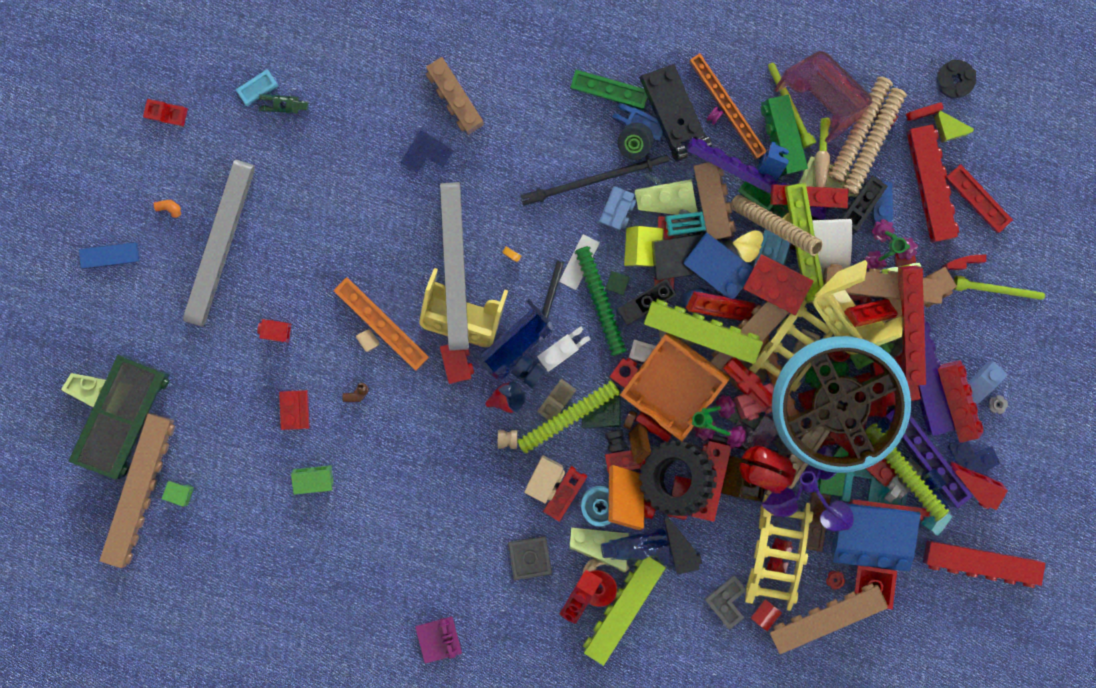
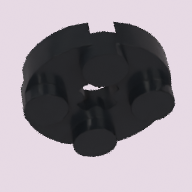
[936,59,977,99]

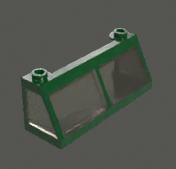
[69,355,170,480]

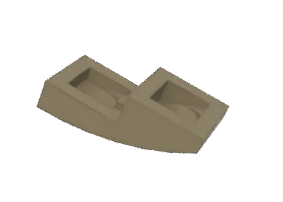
[537,379,576,420]

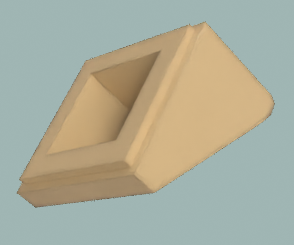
[356,329,380,352]

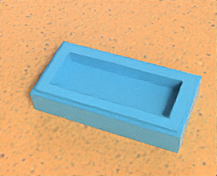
[236,69,279,106]

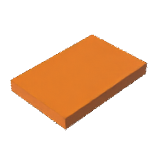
[609,465,644,530]

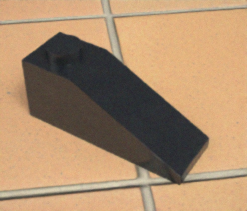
[840,175,888,235]
[663,516,702,575]

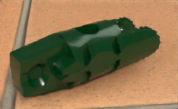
[259,94,309,114]

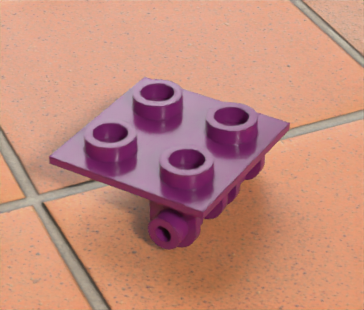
[415,616,462,664]

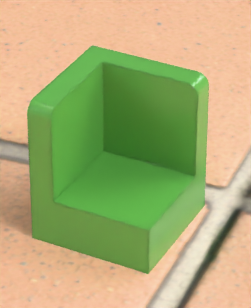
[162,481,194,507]

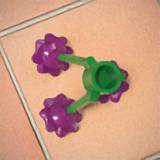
[865,219,918,272]
[692,395,746,448]

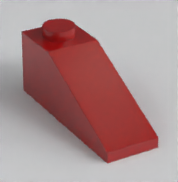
[950,462,1008,510]

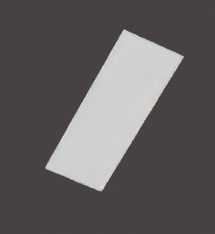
[559,234,600,290]

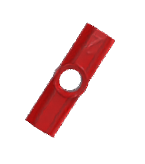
[722,357,773,410]

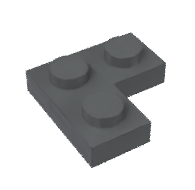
[704,575,747,630]

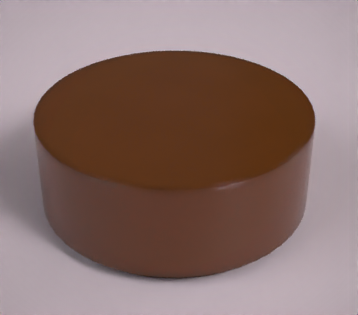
[623,410,638,430]

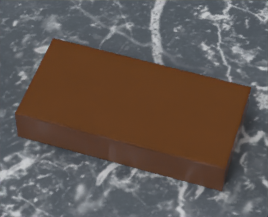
[628,423,651,464]

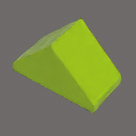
[934,111,974,143]

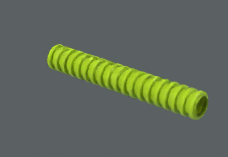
[517,380,619,454]
[865,423,949,521]

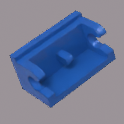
[757,142,789,181]

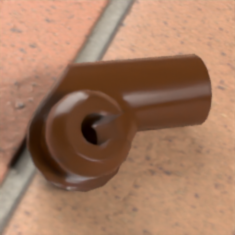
[342,383,369,402]

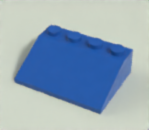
[831,503,921,572]

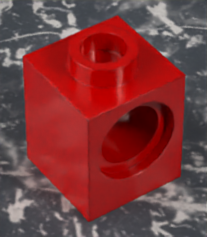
[609,358,639,388]

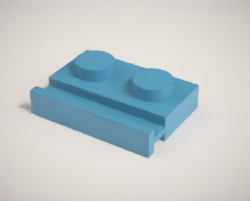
[754,230,791,267]

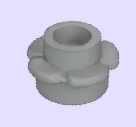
[989,395,1008,414]

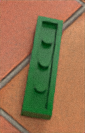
[570,69,647,110]

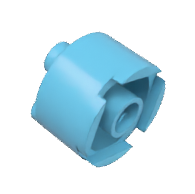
[581,486,612,526]

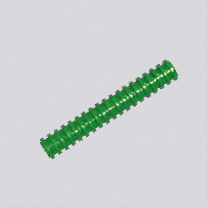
[574,246,627,356]

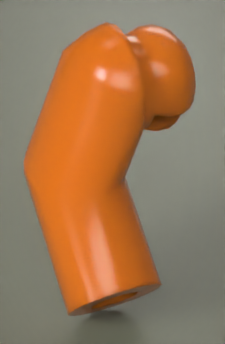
[154,200,181,218]

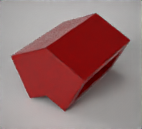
[751,599,782,631]

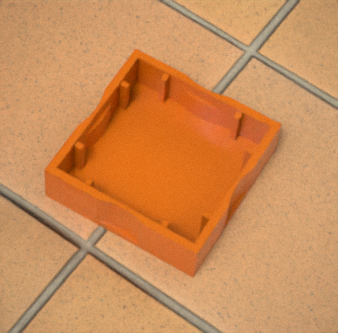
[620,333,730,441]

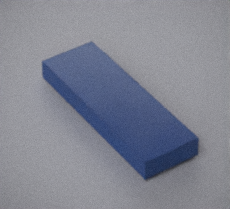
[79,242,140,269]

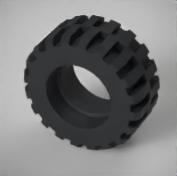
[639,441,717,516]

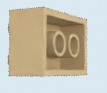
[524,455,565,504]

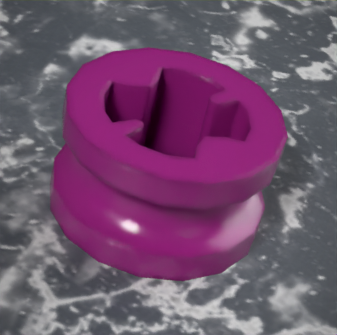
[706,106,724,126]

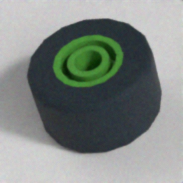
[617,123,654,160]

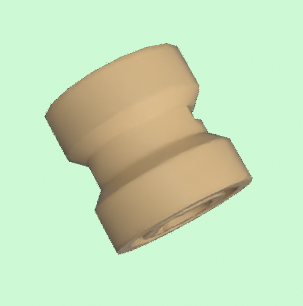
[498,430,518,449]

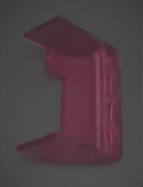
[774,51,872,143]

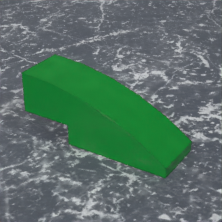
[737,181,789,218]

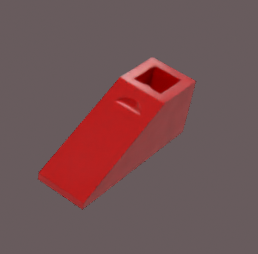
[559,570,602,624]

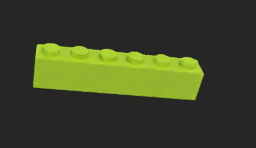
[644,299,763,364]
[583,553,666,666]

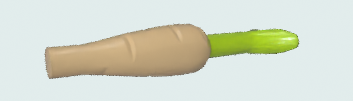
[814,117,830,187]

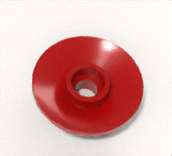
[589,570,617,607]

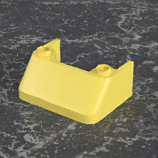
[814,260,903,355]
[419,268,508,347]

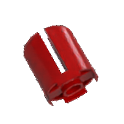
[739,446,796,494]

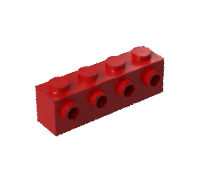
[938,360,983,443]
[690,441,731,522]

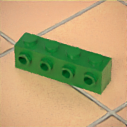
[761,94,808,177]

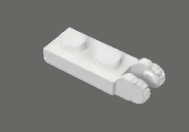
[537,327,590,372]

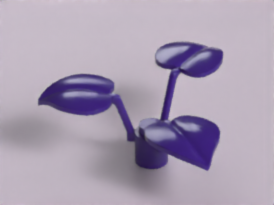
[762,446,854,532]

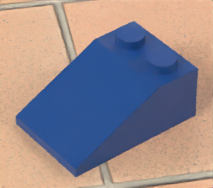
[683,232,754,299]

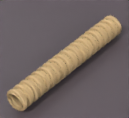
[828,77,893,182]
[843,88,907,195]
[731,195,823,256]

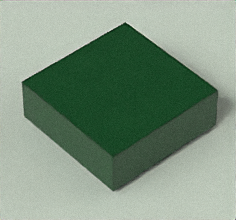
[605,271,630,295]

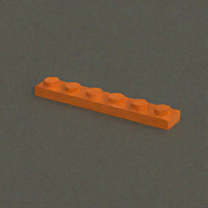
[333,277,429,371]

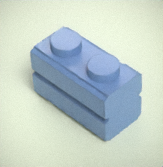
[599,186,637,232]

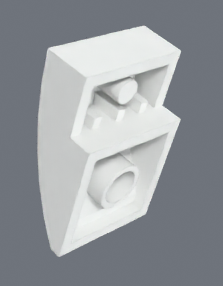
[812,219,852,278]

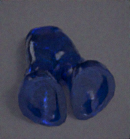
[601,528,670,564]

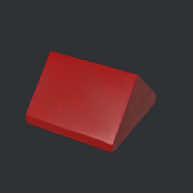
[855,565,897,610]

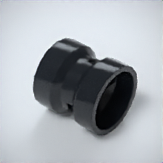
[604,429,627,452]

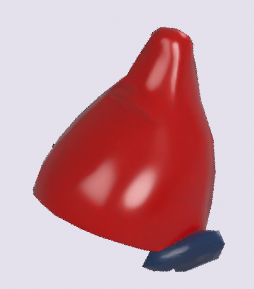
[485,382,526,413]

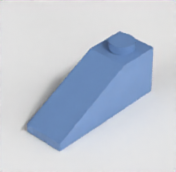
[968,361,1008,405]

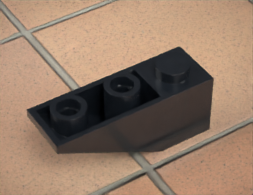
[617,279,677,326]

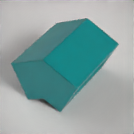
[921,512,952,536]

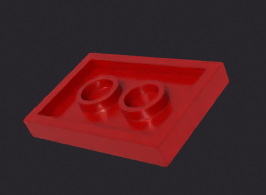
[743,254,814,316]

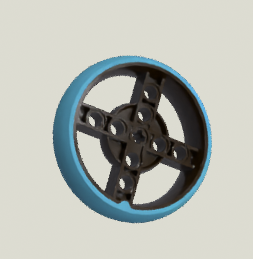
[772,336,911,473]

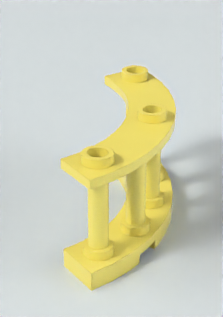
[749,299,833,393]
[745,495,813,611]

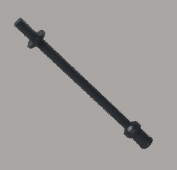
[520,154,669,207]

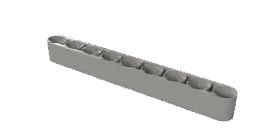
[183,159,255,327]
[440,182,469,351]

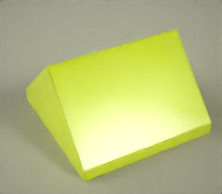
[624,226,664,267]

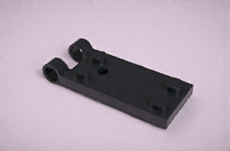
[639,64,712,162]

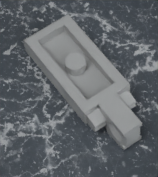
[885,458,925,503]

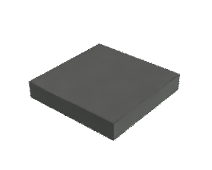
[508,536,552,581]

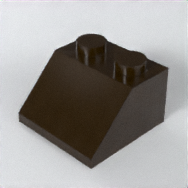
[721,456,765,502]

